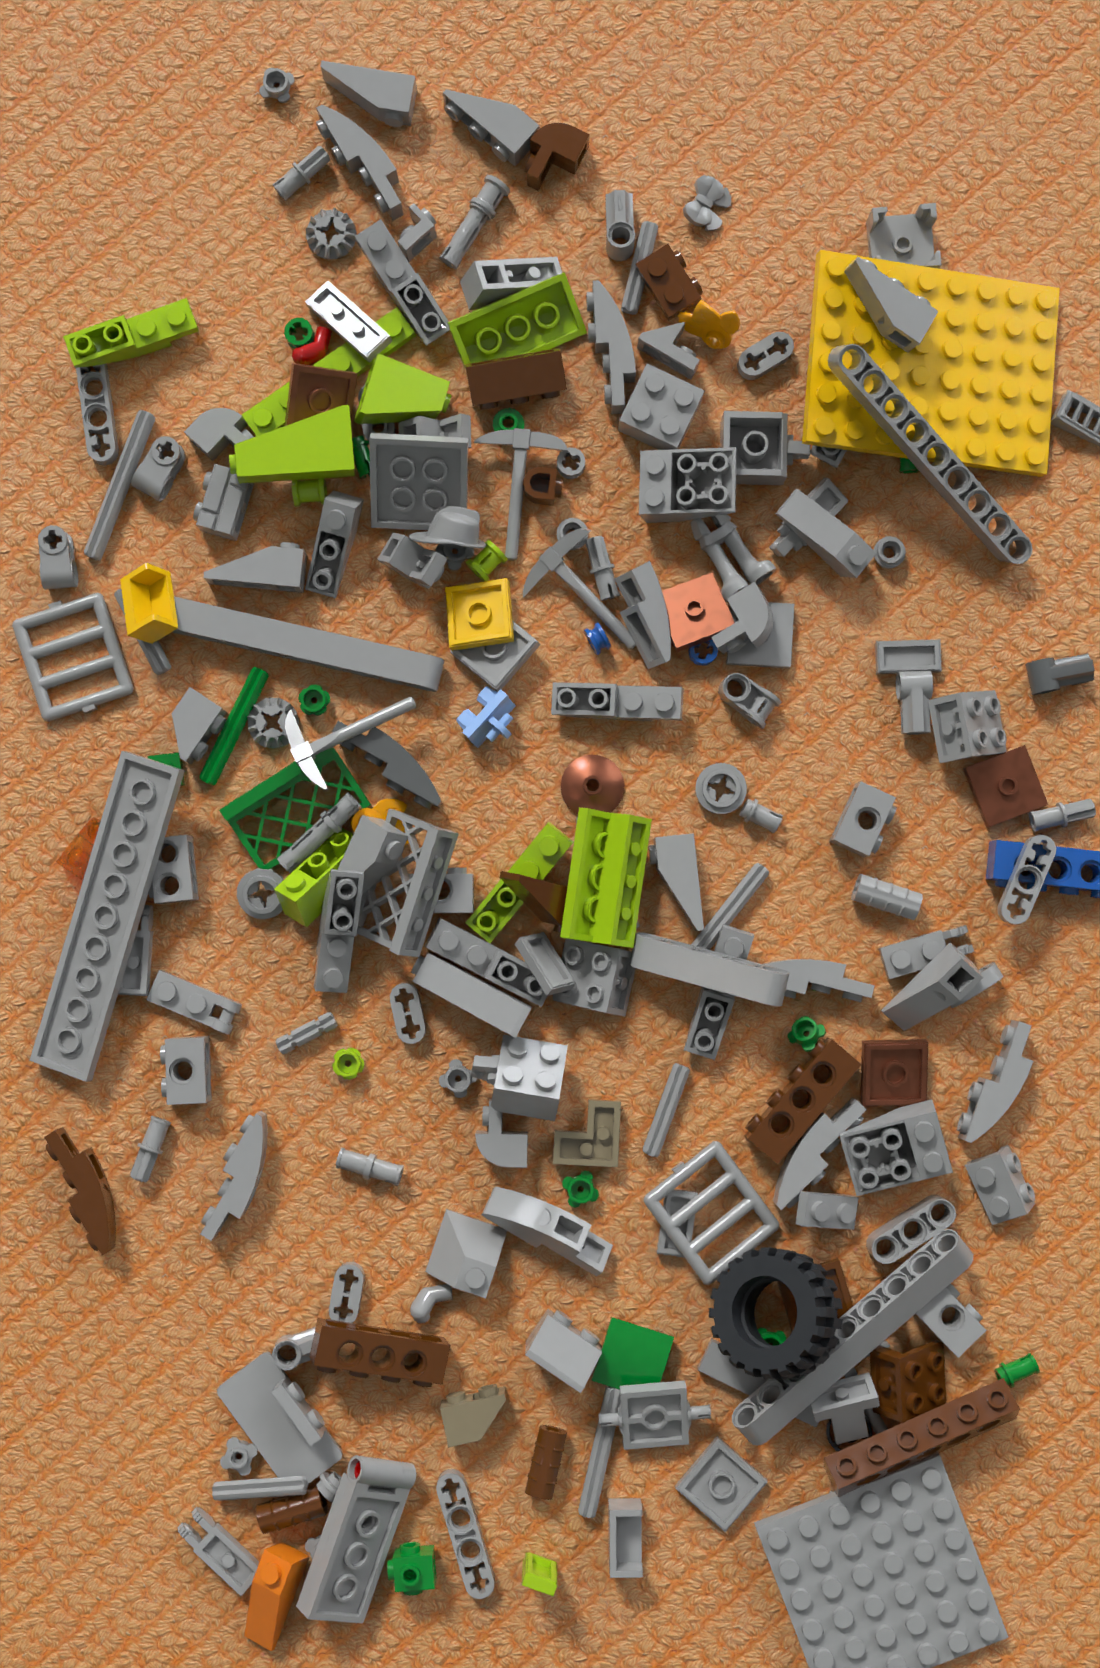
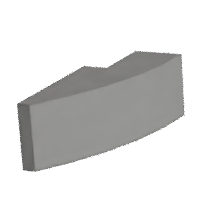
[615,561,671,669]

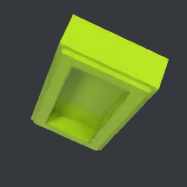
[522,1552,557,1596]

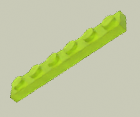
[242,307,416,436]

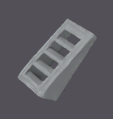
[1051,390,1100,446]

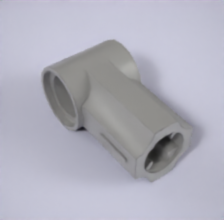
[605,190,635,261]
[896,671,933,735]
[272,1327,316,1371]

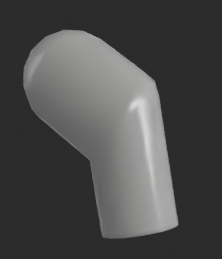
[410,1284,453,1323]

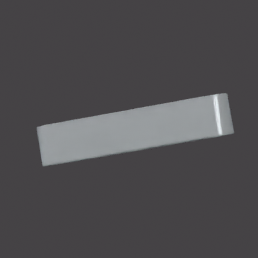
[629,932,789,1006]

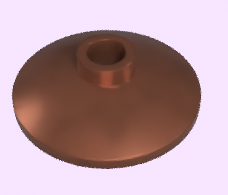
[561,755,624,815]

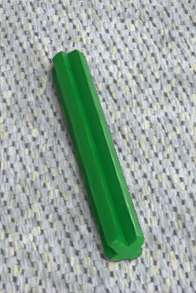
[199,667,269,786]

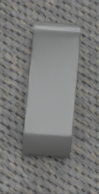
[866,1195,956,1264]

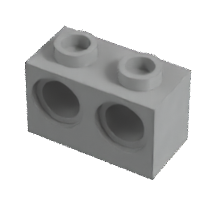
[148,835,199,904]

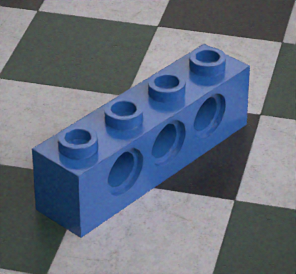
[985,840,1100,898]

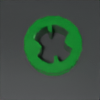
[284,318,315,349]

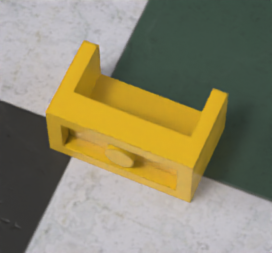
[120,563,178,644]

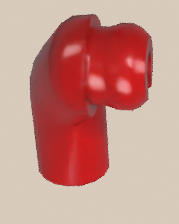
[292,326,332,366]

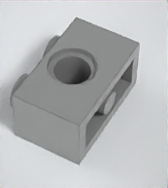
[829,781,897,857]
[408,867,474,913]
[160,1036,212,1105]
[916,1283,987,1358]

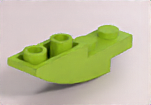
[63,298,199,368]
[465,822,574,943]

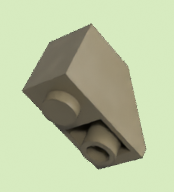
[440,1384,506,1448]

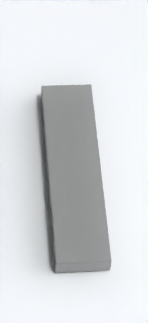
[697,1338,819,1427]

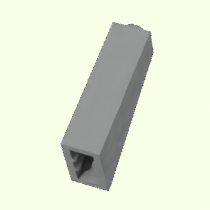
[411,952,532,1038]

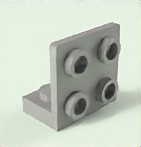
[928,690,1007,763]
[553,938,636,1016]

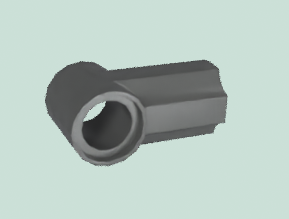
[1025,653,1095,695]

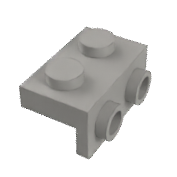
[965,1145,1035,1225]

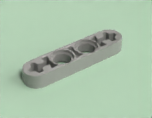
[76,364,119,465]
[436,1469,495,1599]

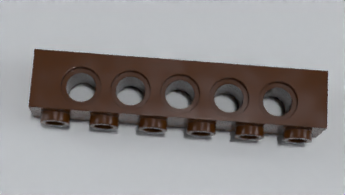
[824,1378,1020,1497]

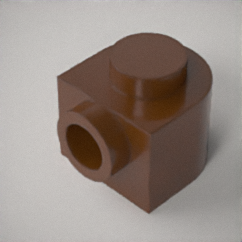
[524,467,563,506]

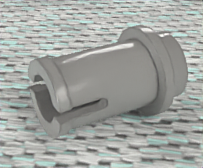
[739,799,783,833]

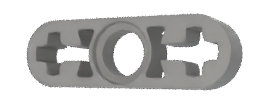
[997,835,1056,924]

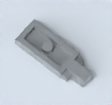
[769,478,849,557]

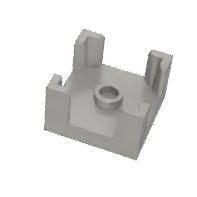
[866,203,942,269]

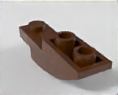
[44,1127,116,1256]

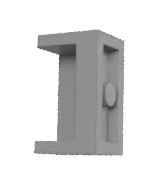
[608,1498,643,1578]

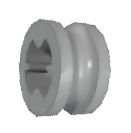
[557,447,585,479]

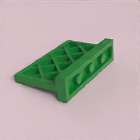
[219,747,371,869]

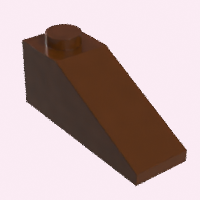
[500,871,567,933]

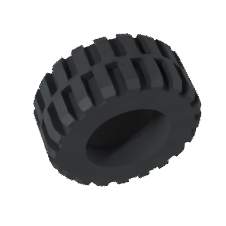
[709,1247,843,1379]

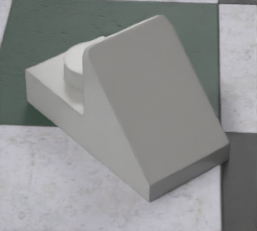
[637,322,700,380]

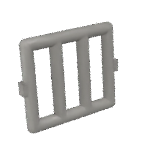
[12,593,134,722]
[644,1141,779,1285]

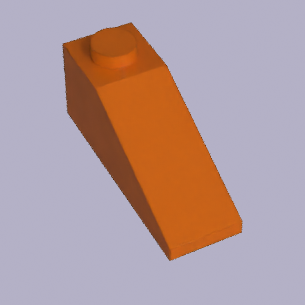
[244,1542,309,1651]

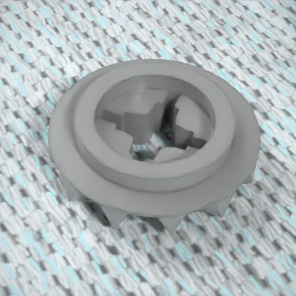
[306,208,356,259]
[247,697,299,748]
[695,763,747,814]
[237,868,284,919]

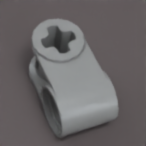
[131,436,185,502]
[38,525,78,590]
[718,673,782,729]

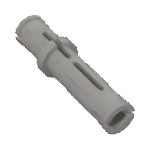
[277,792,362,873]

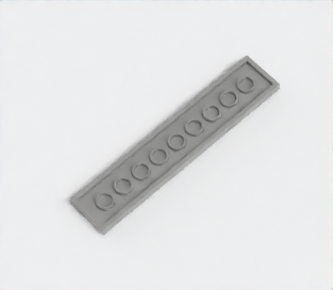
[29,751,185,1082]

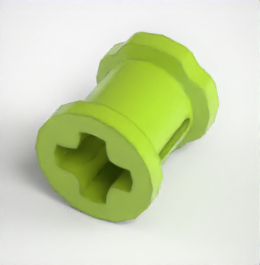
[292,478,327,507]
[466,540,508,581]

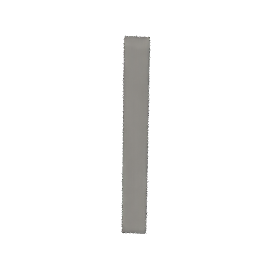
[828,344,1033,564]
[173,597,445,692]
[732,1229,973,1446]

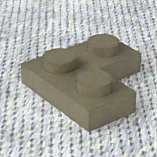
[553,1099,621,1167]

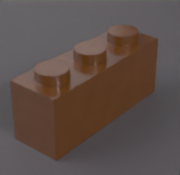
[465,348,567,410]

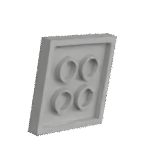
[369,433,468,530]

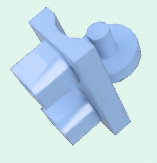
[456,686,516,748]

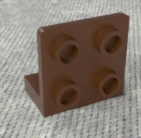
[870,1340,946,1423]

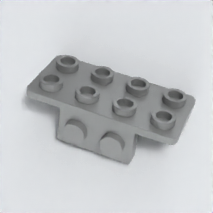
[217,1352,343,1485]

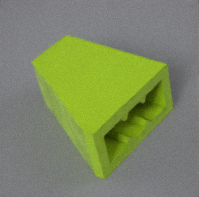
[354,353,451,424]

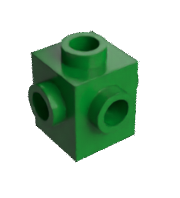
[387,1542,437,1596]

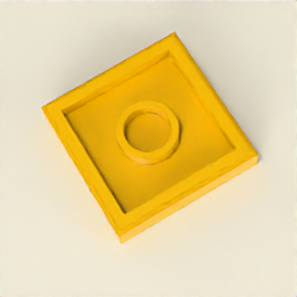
[445,578,514,651]

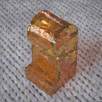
[56,817,101,881]

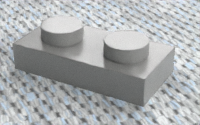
[796,1191,859,1230]

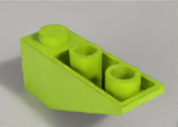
[274,828,353,927]

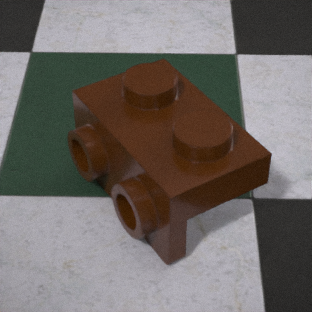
[635,244,703,321]

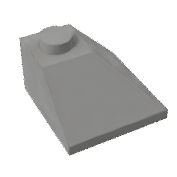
[425,1209,507,1298]

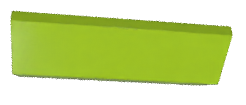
[447,272,587,369]

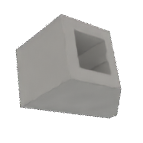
[172,687,227,765]

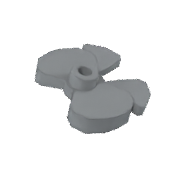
[683,175,731,231]

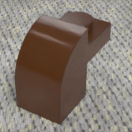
[524,123,590,191]

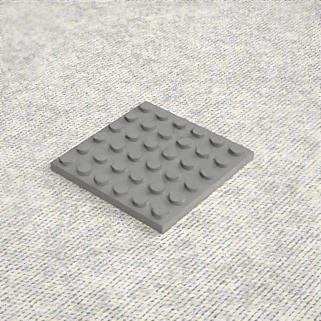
[754,1453,1008,1668]

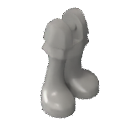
[691,514,776,602]

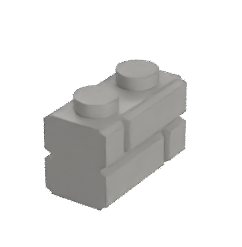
[193,464,254,541]

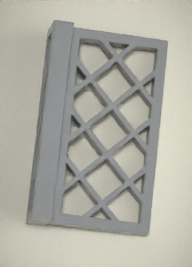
[357,808,459,957]

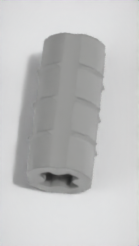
[851,874,923,920]

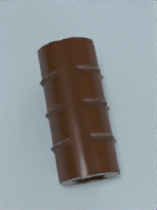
[525,1425,567,1500]
[256,1486,328,1534]

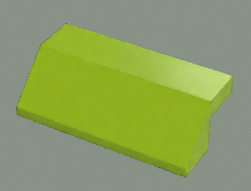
[560,807,652,948]

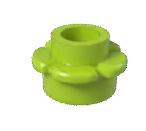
[332,1047,364,1080]

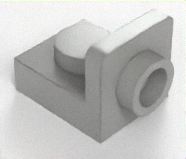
[398,203,437,262]

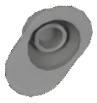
[409,506,486,548]

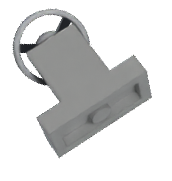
[810,1372,880,1451]

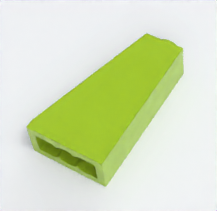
[229,405,355,484]

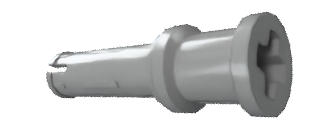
[439,175,510,269]

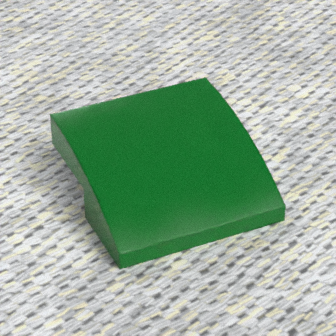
[591,1317,674,1390]

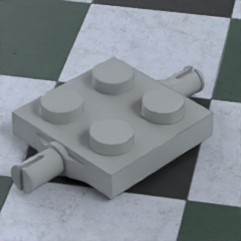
[598,1381,711,1450]

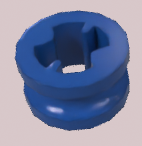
[584,622,611,655]
[688,640,718,666]

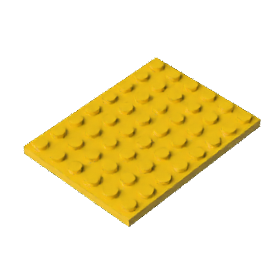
[802,250,1060,477]

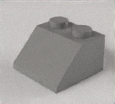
[525,1309,602,1393]

